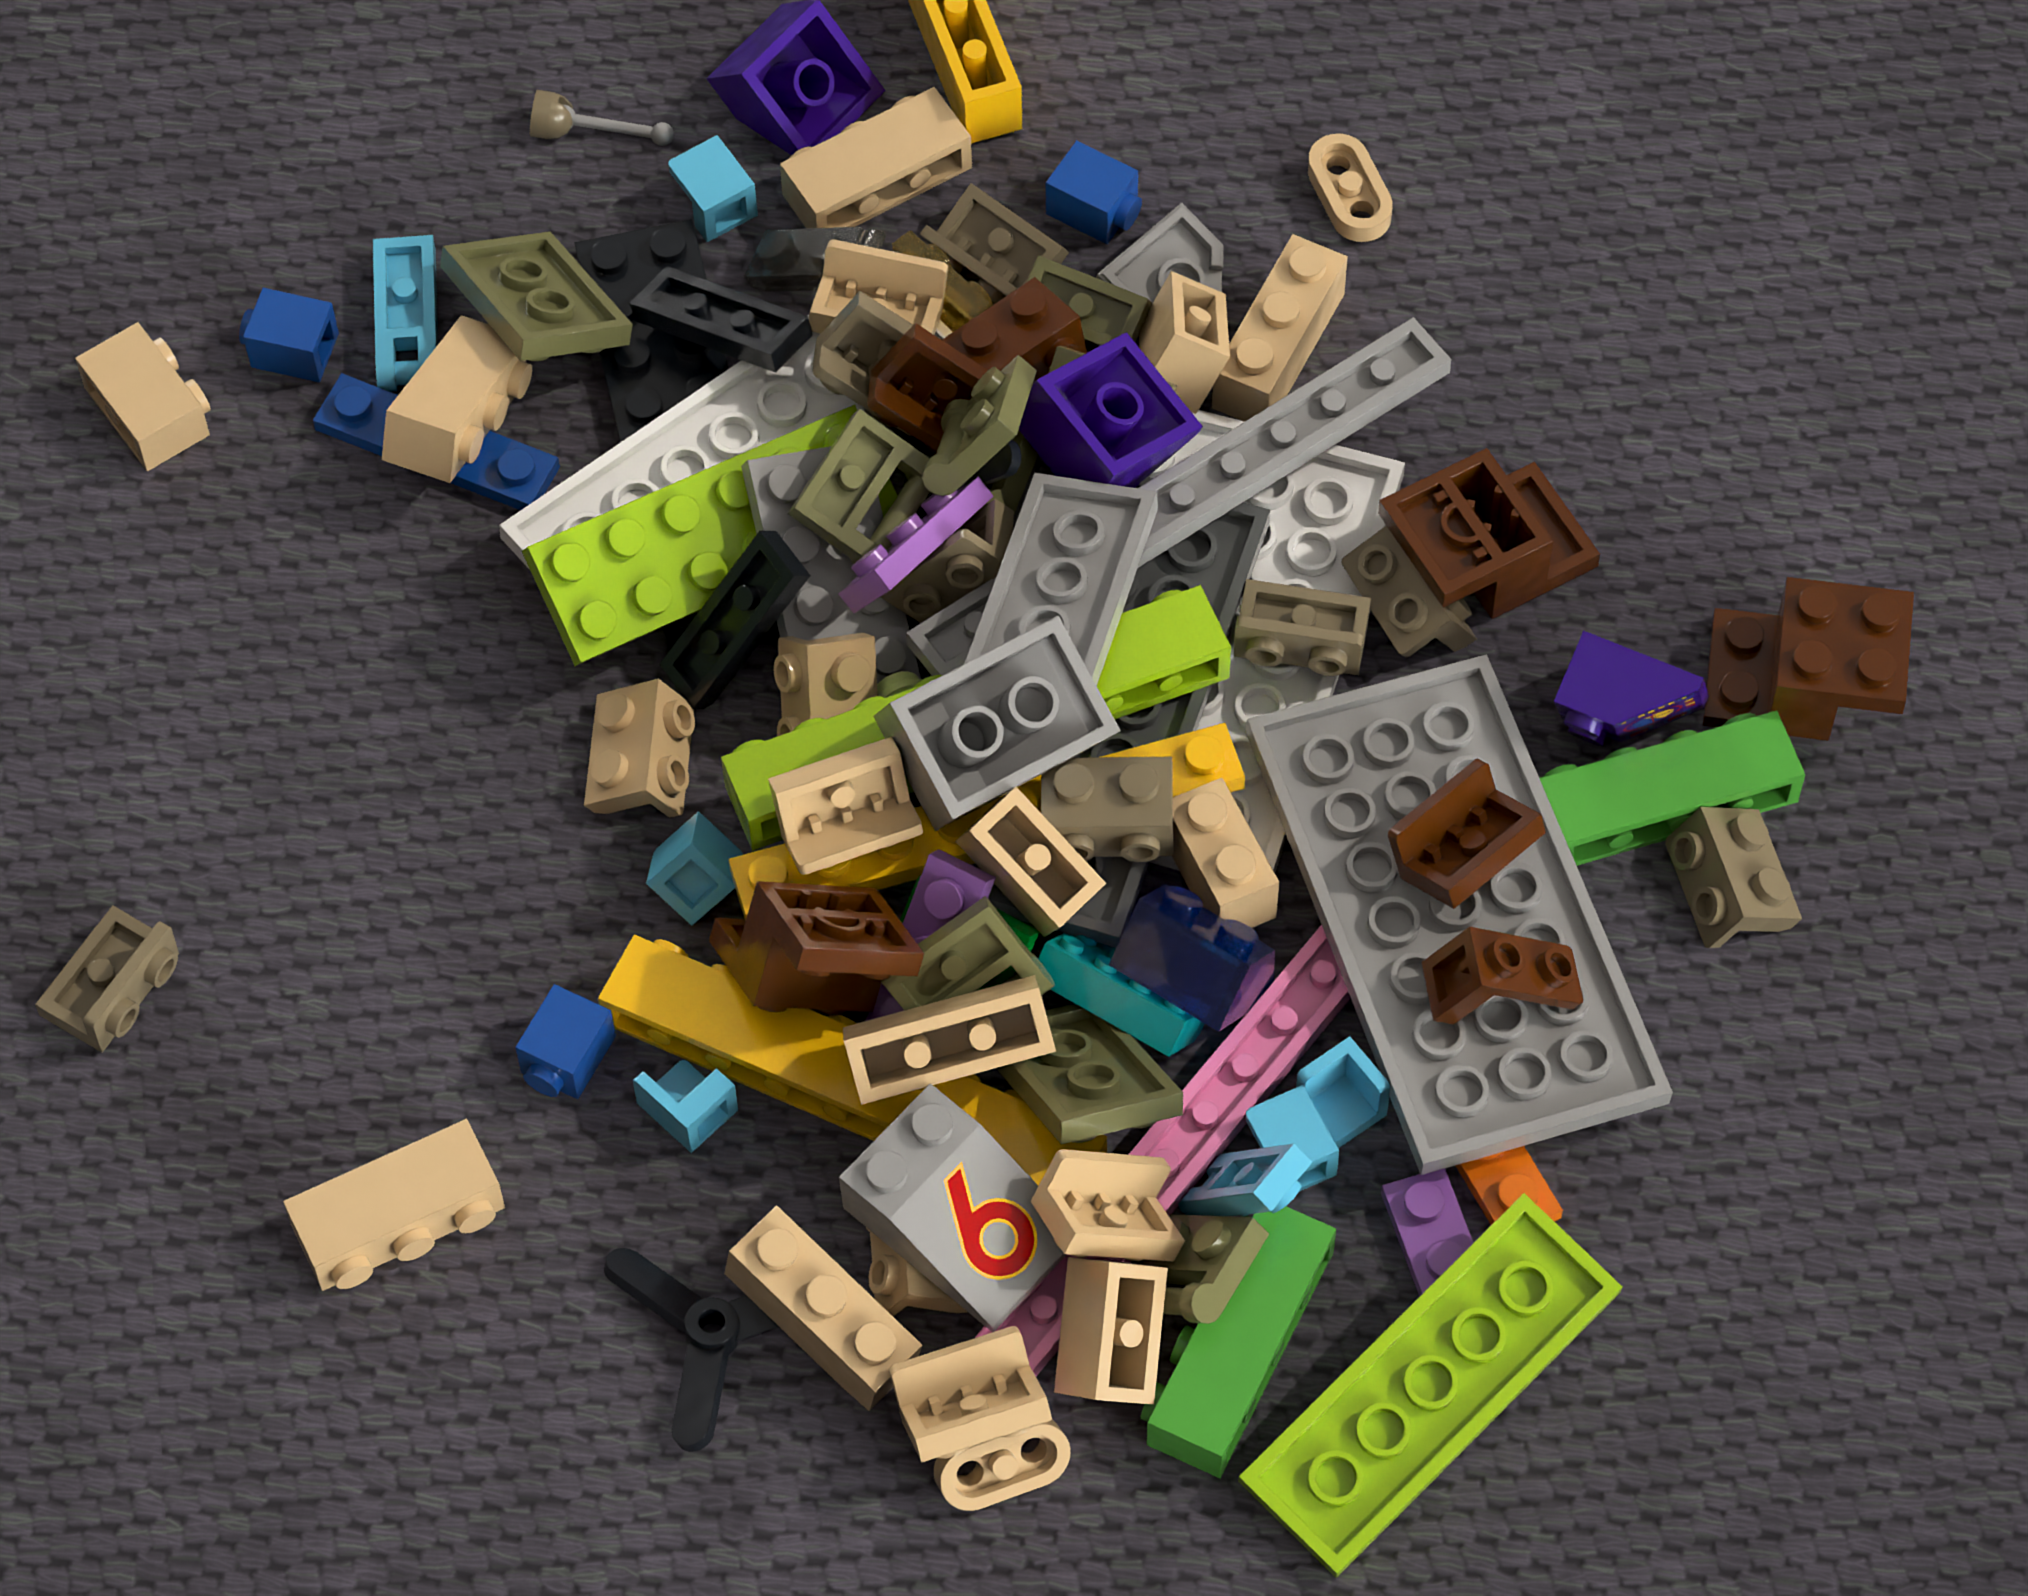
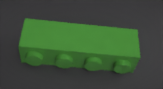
[1540,710,1805,866]
[1141,1206,1336,1479]

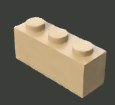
[780,87,972,245]
[1212,234,1348,421]
[382,315,532,483]
[843,975,1056,1105]
[283,1119,505,1291]
[724,1205,922,1411]

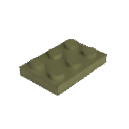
[440,231,633,361]
[996,1004,1183,1145]

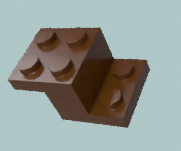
[1378,448,1600,619]
[1702,577,1914,741]
[709,881,924,1015]

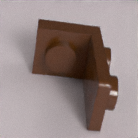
[1421,926,1583,1024]

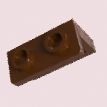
[942,277,1087,386]
[867,323,988,455]
[1388,758,1546,909]

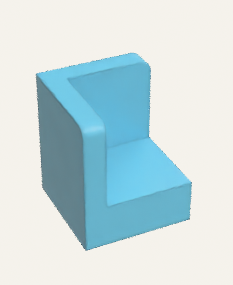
[668,135,758,242]
[646,811,743,926]
[1296,1036,1390,1148]
[633,1060,738,1153]
[1246,1085,1339,1192]

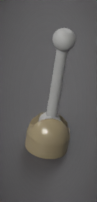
[530,89,674,146]

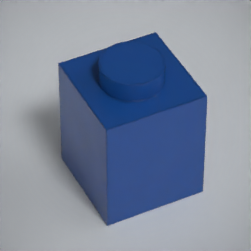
[1045,140,1142,244]
[239,288,339,382]
[515,984,616,1099]

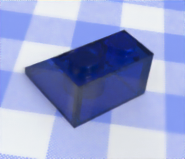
[1109,884,1275,1032]

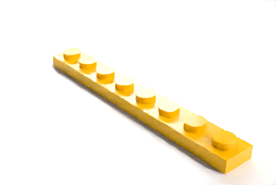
[728,723,1245,920]

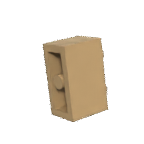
[1139,271,1230,414]
[75,322,211,471]
[1171,778,1279,938]
[955,787,1106,937]
[1054,1257,1168,1405]

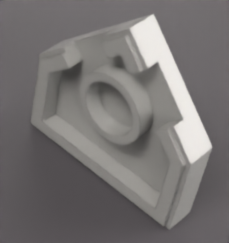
[1096,203,1223,303]

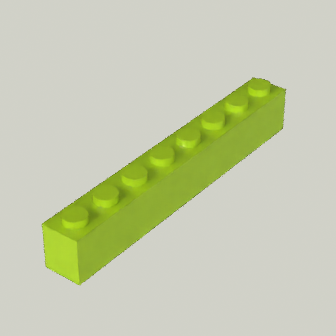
[721,585,1231,851]

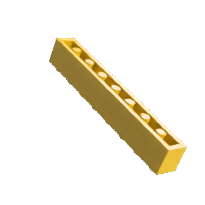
[598,934,1107,1186]

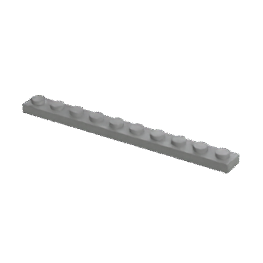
[906,317,1451,676]

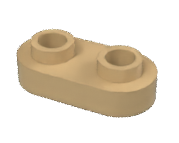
[1308,134,1393,242]
[934,1419,1071,1511]

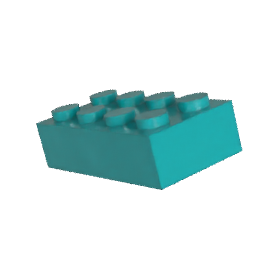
[1038,933,1213,1057]

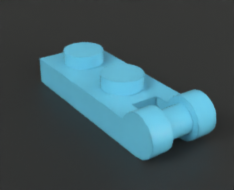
[373,235,438,392]
[1178,1143,1312,1216]

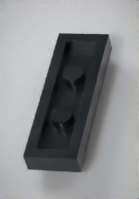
[630,266,813,373]
[659,531,811,709]

